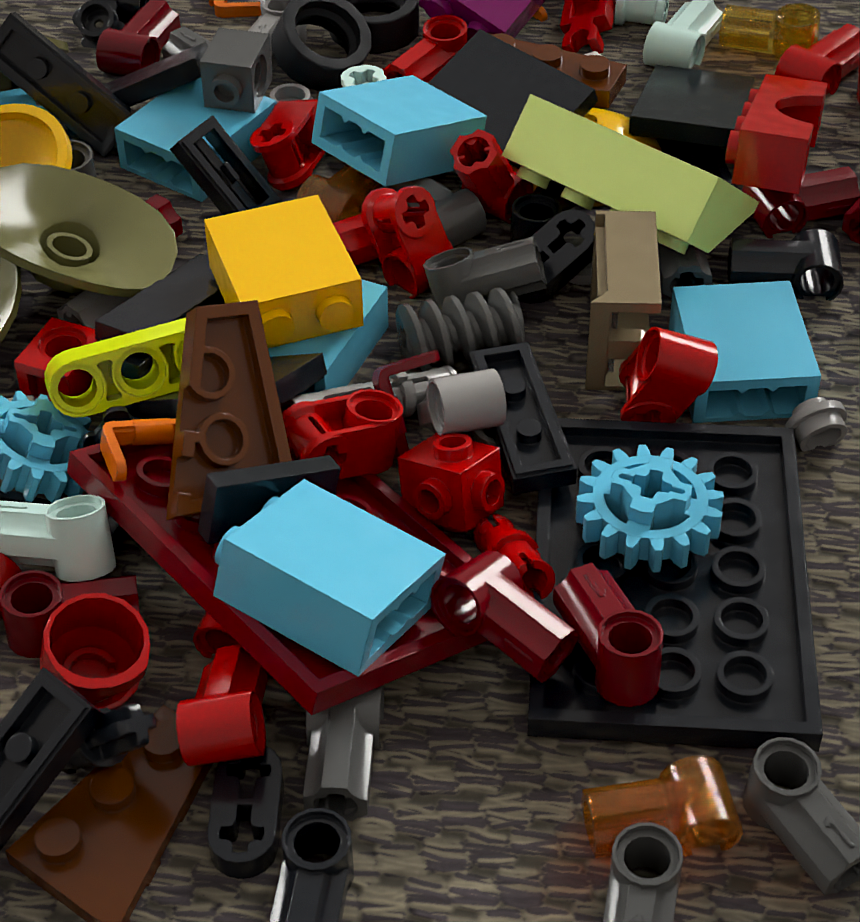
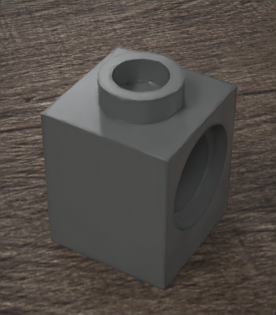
[199,28,273,113]

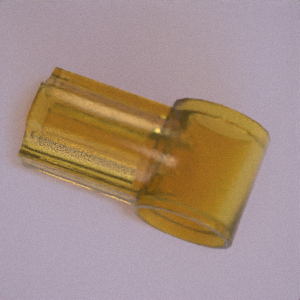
[719,3,820,61]

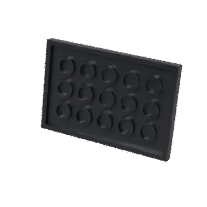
[527,418,823,752]

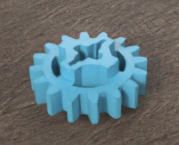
[0,391,92,503]
[575,445,724,572]

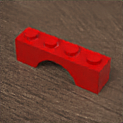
[725,74,828,194]

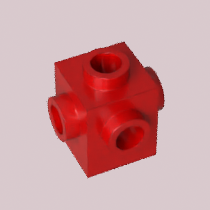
[398,433,505,533]

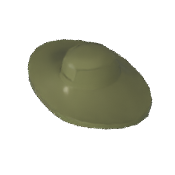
[0,163,178,297]

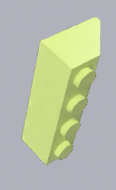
[502,94,759,255]

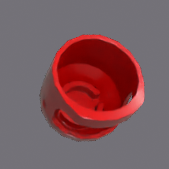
[40,593,150,710]

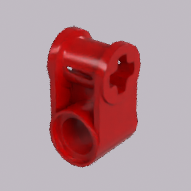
[250,99,326,191]
[361,186,454,299]
[619,327,718,423]
[282,389,403,480]

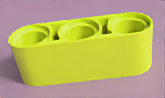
[44,318,186,418]

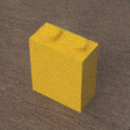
[204,195,364,348]

